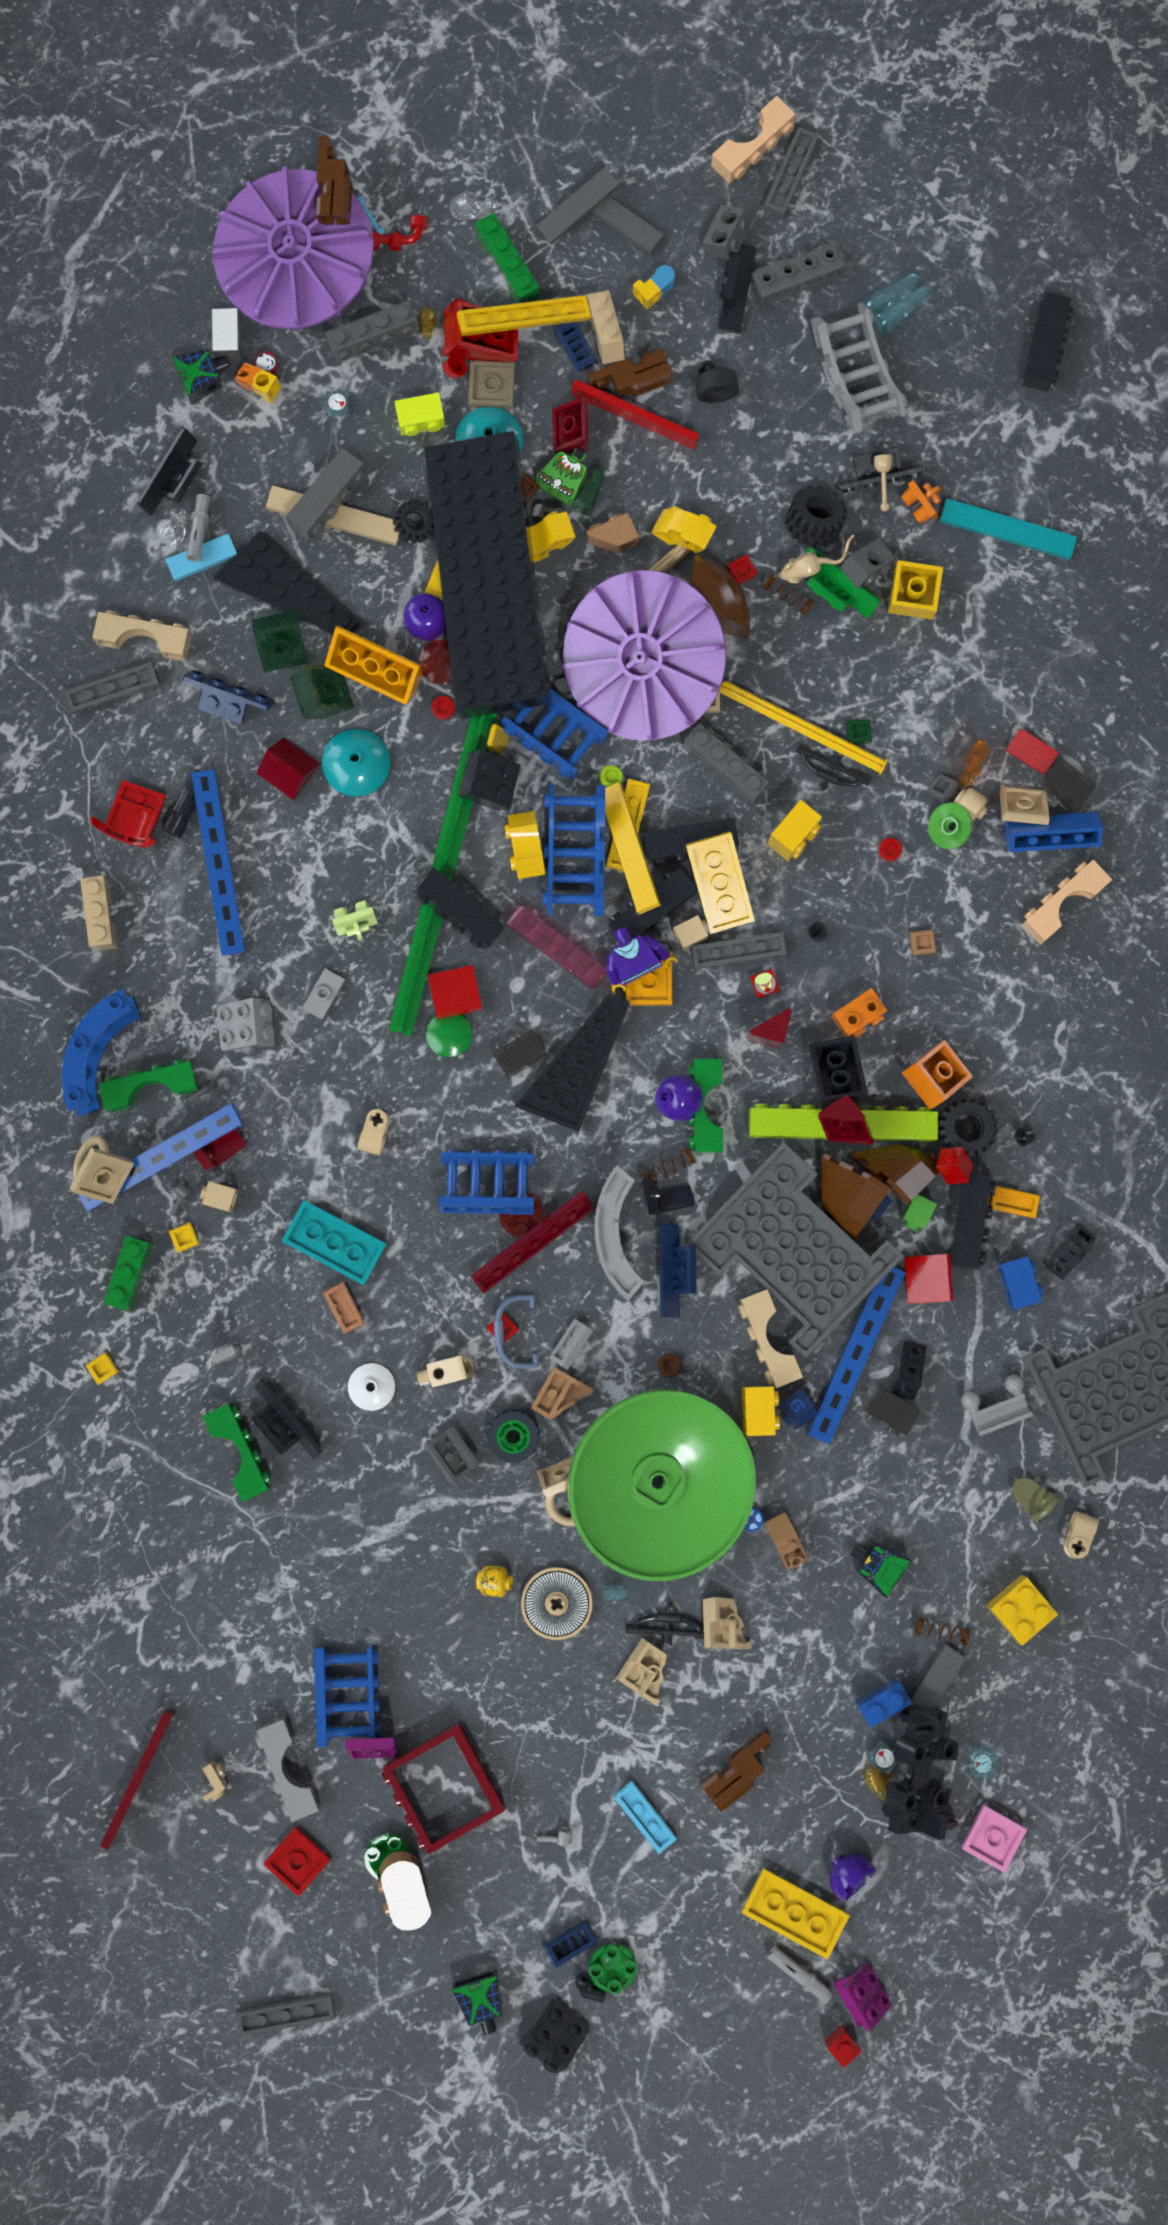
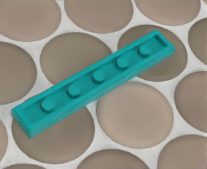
[939,498,1077,560]

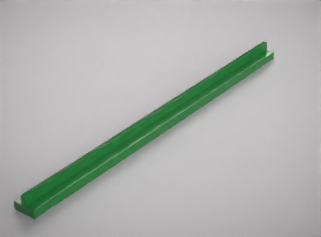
[389,713,497,1037]

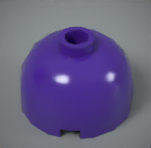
[403,593,446,641]
[655,1075,703,1122]
[829,1854,877,1903]

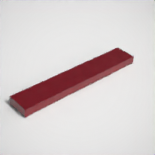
[471,1190,596,1293]
[100,1709,176,1850]

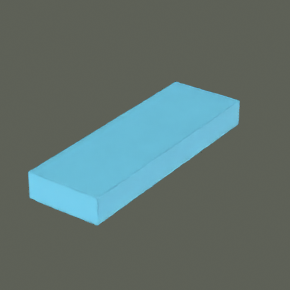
[165,534,237,582]
[613,1780,678,1854]

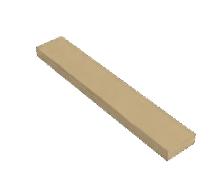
[266,485,399,546]

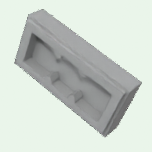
[302,969,346,1020]
[549,1319,593,1370]
[211,1343,242,1364]

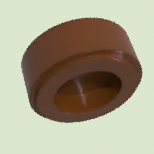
[657,1354,681,1378]

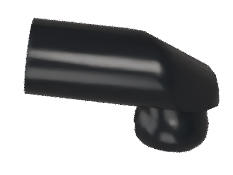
[575,1973,606,2003]

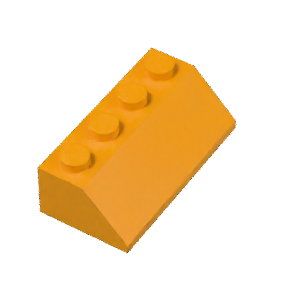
[324,626,422,705]

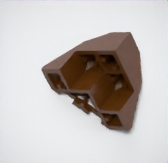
[850,1144,939,1205]
[820,1153,890,1239]

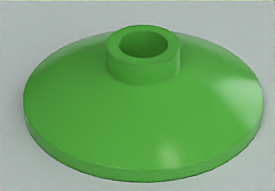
[928,803,972,849]

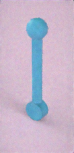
[357,197,384,234]

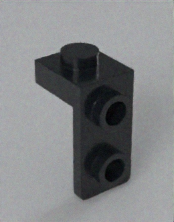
[892,1341,927,1400]

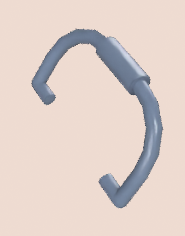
[494,1294,539,1369]

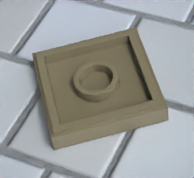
[468,361,515,409]

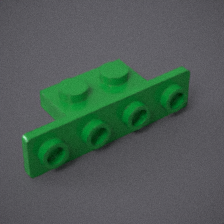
[804,546,881,618]

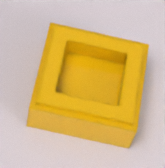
[169,1222,200,1253]
[85,1352,119,1385]

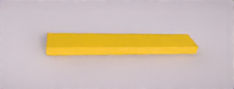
[456,295,591,336]
[605,782,661,914]

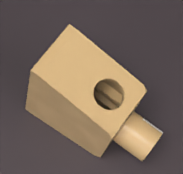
[417,1353,476,1388]

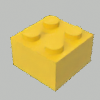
[888,560,943,620]
[767,800,822,862]
[742,1386,780,1436]
[986,1575,1058,1646]

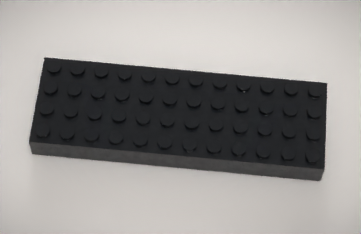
[424,431,552,719]

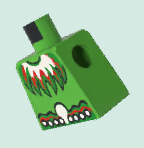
[536,448,587,508]

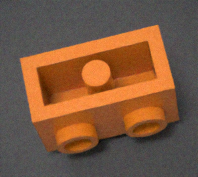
[831,988,887,1038]

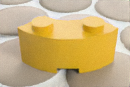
[651,506,717,553]
[530,511,576,562]
[504,811,545,879]

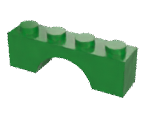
[474,212,539,304]
[99,1059,200,1113]
[689,1059,723,1154]
[202,1403,272,1502]

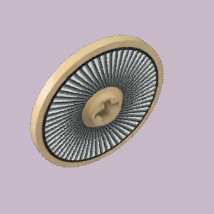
[521,1567,592,1640]

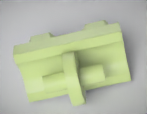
[332,900,378,940]

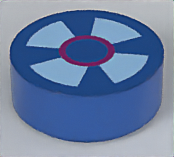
[744,1507,763,1532]

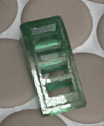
[573,466,605,517]

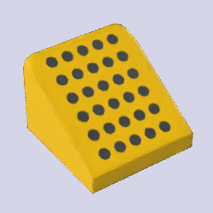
[487,724,509,755]

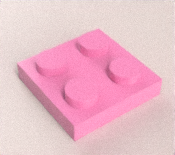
[961,1804,1027,1873]

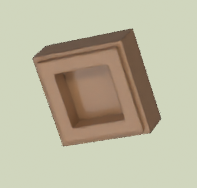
[909,930,936,956]

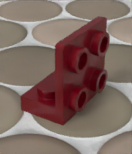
[180,1109,247,1173]

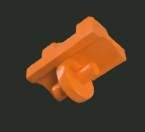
[901,480,942,524]

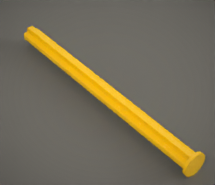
[720,681,889,776]

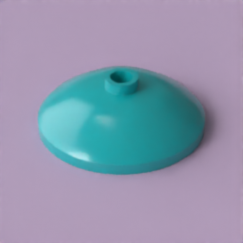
[456,406,523,454]
[322,729,391,797]

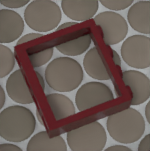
[381,1721,506,1854]

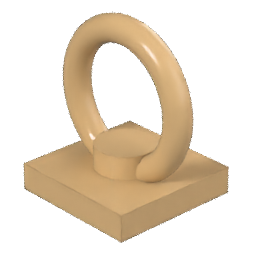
[70,1136,134,1204]
[537,1456,575,1527]

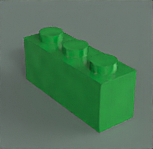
[103,1236,153,1311]

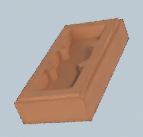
[323,1282,366,1334]

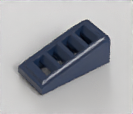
[554,322,597,372]
[542,1920,598,1968]

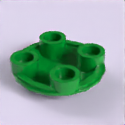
[426,1015,472,1057]
[364,1833,412,1880]
[589,1943,637,1994]

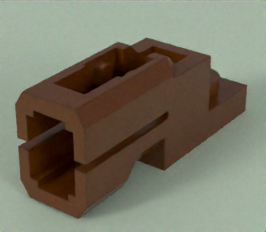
[316,136,353,225]
[587,348,673,398]
[700,1729,772,1812]

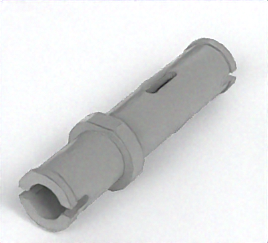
[186,494,211,562]
[766,1945,834,2005]

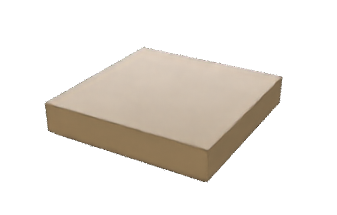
[1000,786,1050,825]

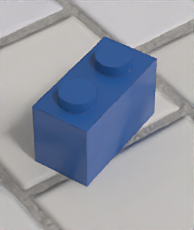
[997,1256,1044,1310]
[855,1679,912,1728]

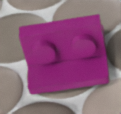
[834,1963,892,2031]

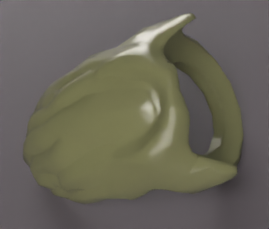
[1012,1478,1061,1525]

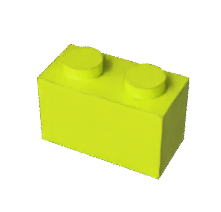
[395,393,445,436]

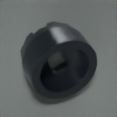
[699,360,716,375]
[808,922,827,942]
[1015,1127,1036,1146]

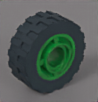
[487,1409,540,1463]

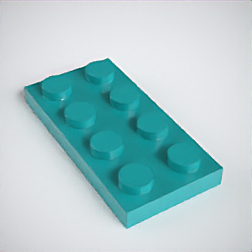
[281,1200,387,1286]

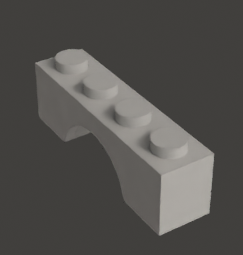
[255,1716,321,1822]

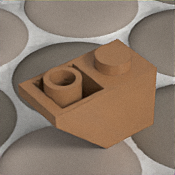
[586,513,639,554]
[764,1513,808,1571]

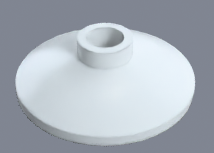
[348,1363,395,1411]

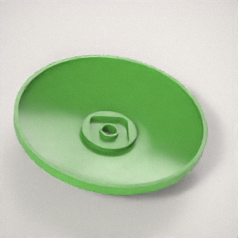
[568,1389,756,1581]

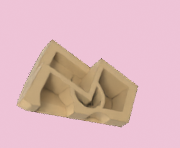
[703,1597,752,1649]
[616,1638,666,1706]

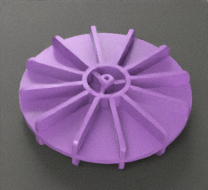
[212,166,374,332]
[562,570,727,741]

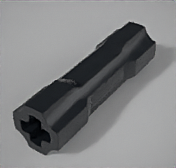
[162,769,200,839]

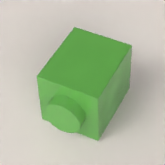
[900,1194,937,1232]

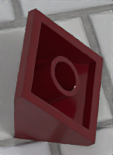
[552,395,589,454]
[256,737,321,801]
[746,1008,792,1050]
[818,1094,874,1145]

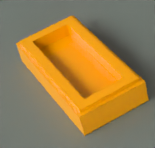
[990,1186,1040,1219]

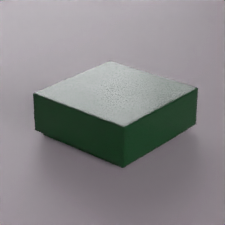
[846,719,872,744]

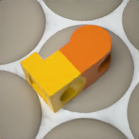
[234,363,282,404]

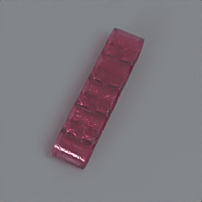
[504,904,607,990]

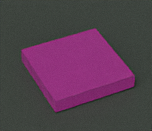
[345,1738,398,1759]

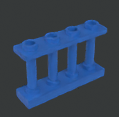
[502,689,608,780]
[439,1150,535,1215]
[314,1644,381,1747]

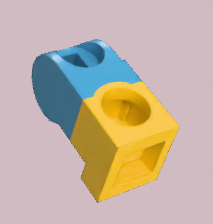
[632,265,675,310]

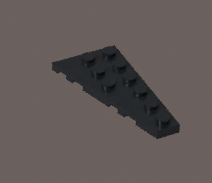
[213,530,359,635]
[514,994,630,1132]

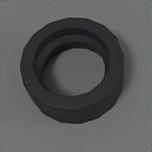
[695,368,740,403]

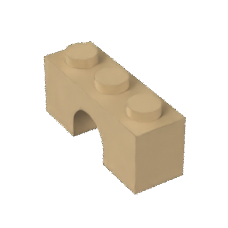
[587,290,625,364]
[80,875,118,952]

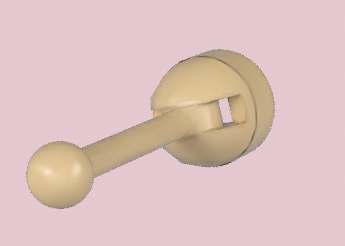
[874,454,892,511]

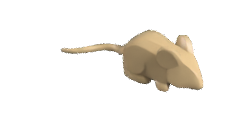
[778,535,854,583]

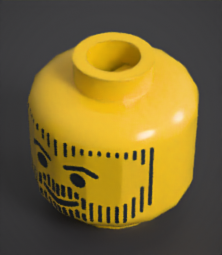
[476,1565,513,1598]

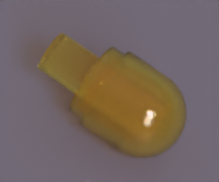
[418,307,436,340]
[864,1767,887,1802]

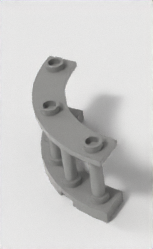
[811,302,907,432]
[594,1166,644,1301]

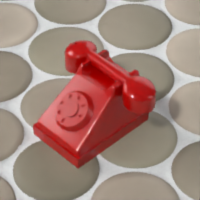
[442,298,518,379]

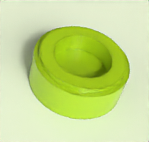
[600,765,623,788]

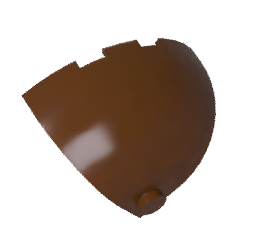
[689,555,750,639]

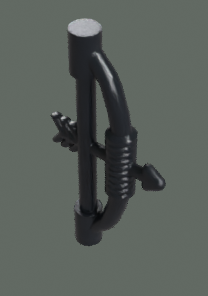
[796,744,872,791]
[626,1602,704,1647]

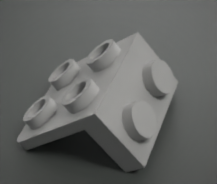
[217,998,275,1051]

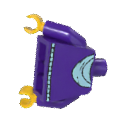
[606,926,678,994]

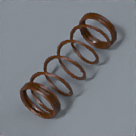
[763,574,814,616]
[643,1147,696,1186]
[915,1617,970,1647]

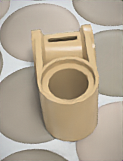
[357,1109,389,1156]
[1063,1511,1099,1559]

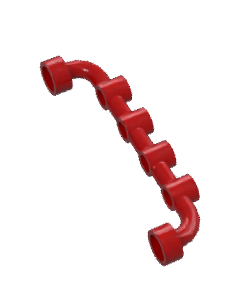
[372,215,428,251]

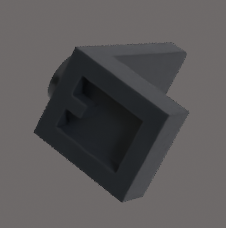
[642,1178,695,1215]
[1045,1224,1095,1280]

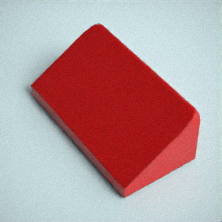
[1006,729,1059,775]

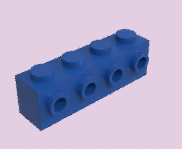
[1004,812,1104,852]

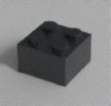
[458,749,521,811]

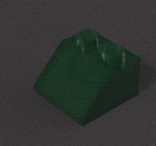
[252,610,309,673]
[290,665,354,720]

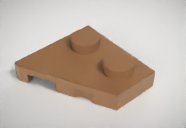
[531,1367,593,1420]

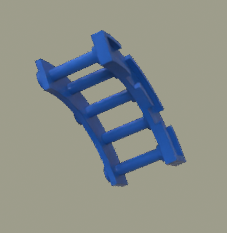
[543,784,605,916]
[62,989,141,1117]

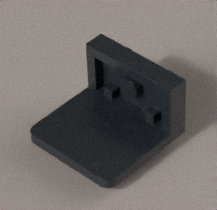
[519,1999,590,2074]

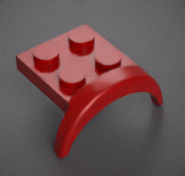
[89,780,167,848]

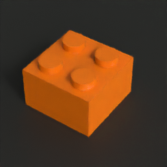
[902,1040,973,1110]

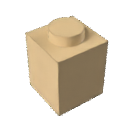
[672,915,710,952]
[200,1182,239,1213]

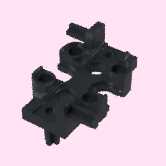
[881,1707,959,1840]

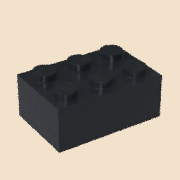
[809,1036,869,1111]

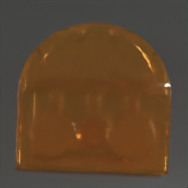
[957,737,989,789]

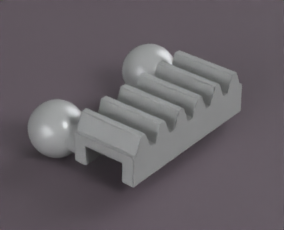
[961,1374,1033,1436]

